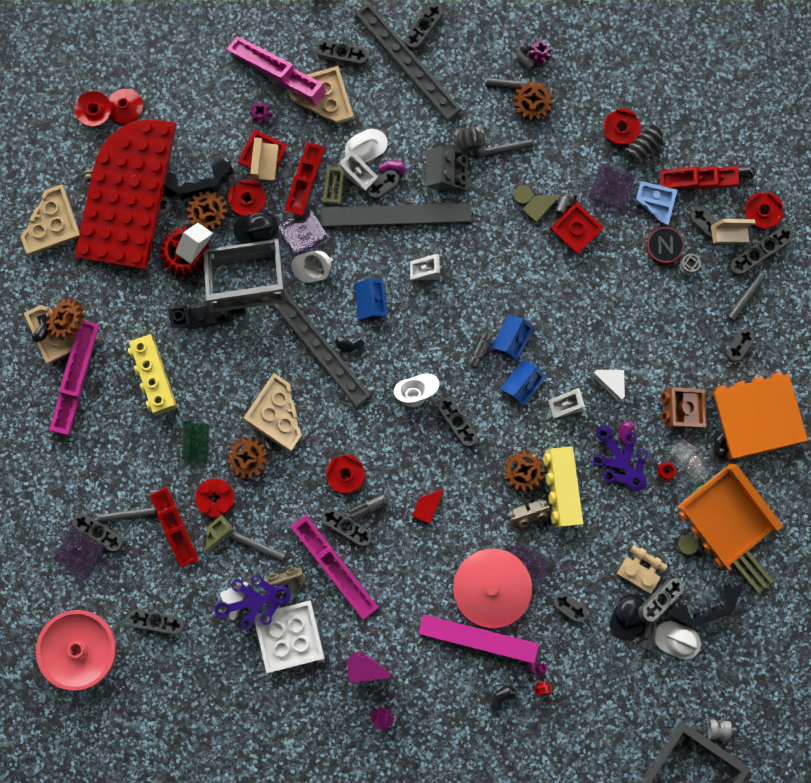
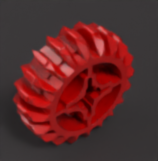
[159,226,210,277]

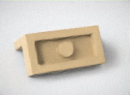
[250,138,279,181]
[711,219,755,244]

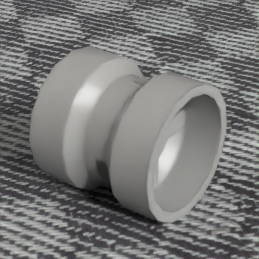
[679,254,701,277]
[708,720,732,741]

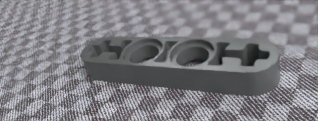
[729,227,794,276]

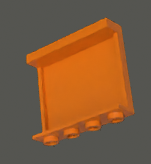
[710,372,808,461]
[677,464,783,571]

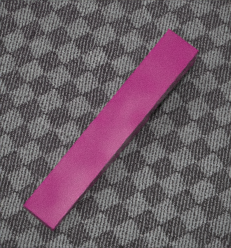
[226,36,327,106]
[49,320,100,437]
[291,514,379,620]
[418,615,539,663]

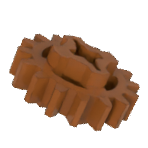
[513,80,554,122]
[186,191,228,231]
[46,298,86,340]
[227,437,269,478]
[502,449,545,492]

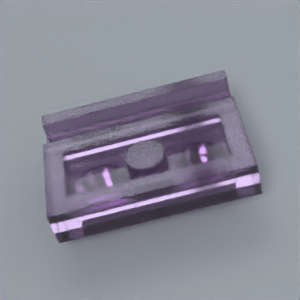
[510,541,551,585]

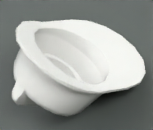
[345,129,388,163]
[291,251,333,282]
[394,374,439,407]
[655,621,701,660]

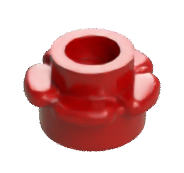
[657,462,677,481]
[534,681,553,696]

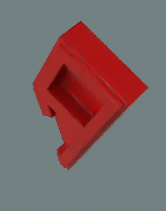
[412,490,444,524]

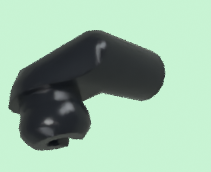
[738,166,755,179]
[32,314,50,342]
[335,336,364,352]
[713,431,727,457]
[491,686,516,711]

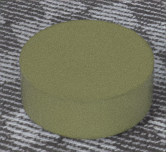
[513,185,532,205]
[678,535,698,555]

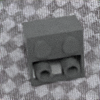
[425,146,468,191]

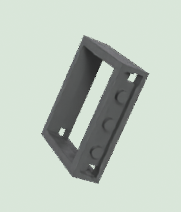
[204,239,286,313]
[641,721,751,783]

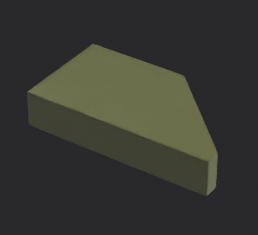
[522,195,559,223]
[204,515,234,553]

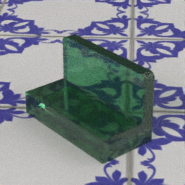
[182,421,209,462]

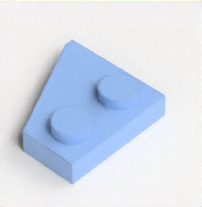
[635,181,677,226]

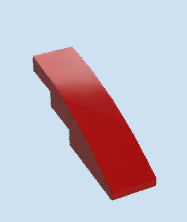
[285,142,325,216]
[660,166,740,190]
[149,486,199,568]

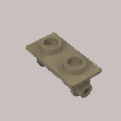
[509,499,551,528]
[264,567,306,594]

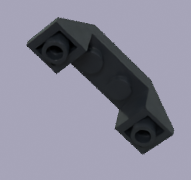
[164,160,233,199]
[168,305,247,329]
[665,582,743,627]

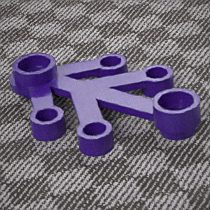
[593,426,648,491]
[214,574,291,630]

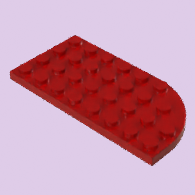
[74,119,177,270]

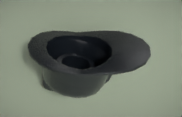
[233,212,278,244]
[610,594,644,640]

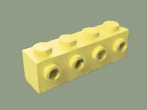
[128,334,178,416]
[543,446,583,528]

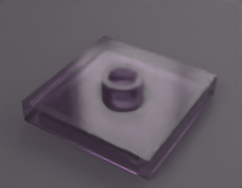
[587,163,636,211]
[278,208,329,256]
[53,526,106,580]

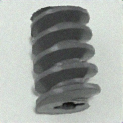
[624,124,665,165]

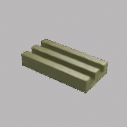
[322,167,345,206]
[732,551,774,594]

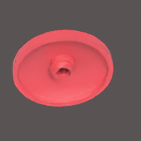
[453,548,532,628]
[36,610,117,690]

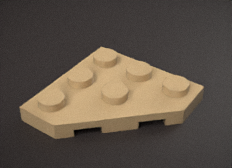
[287,66,354,124]
[21,184,80,256]
[24,305,100,364]
[242,373,301,452]

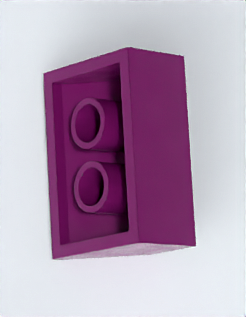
[346,652,392,683]

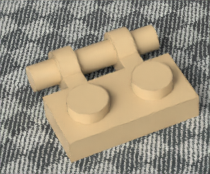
[616,545,667,594]

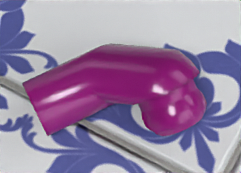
[378,160,406,175]
[618,421,635,447]
[524,661,547,676]

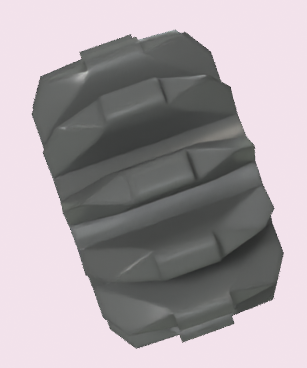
[453,126,485,152]

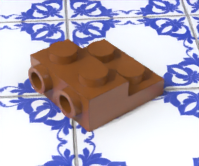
[661,387,707,429]

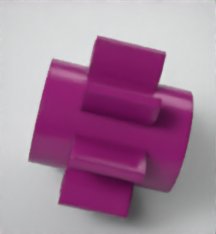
[528,41,552,65]
[249,101,273,126]
[370,707,395,731]

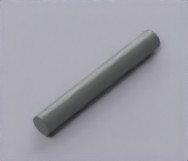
[486,78,541,89]
[477,139,533,157]
[728,272,766,321]
[98,507,157,522]
[230,531,286,562]

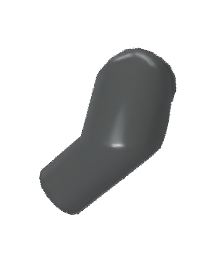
[517,42,535,71]
[555,193,579,216]

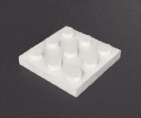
[254,600,325,673]

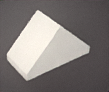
[339,150,378,190]
[175,223,213,264]
[410,254,440,280]
[592,370,625,403]
[548,388,585,418]
[220,582,251,621]

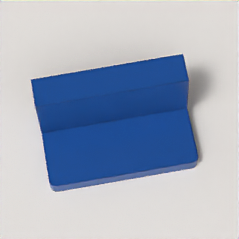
[354,278,387,320]
[492,315,535,360]
[500,360,547,407]

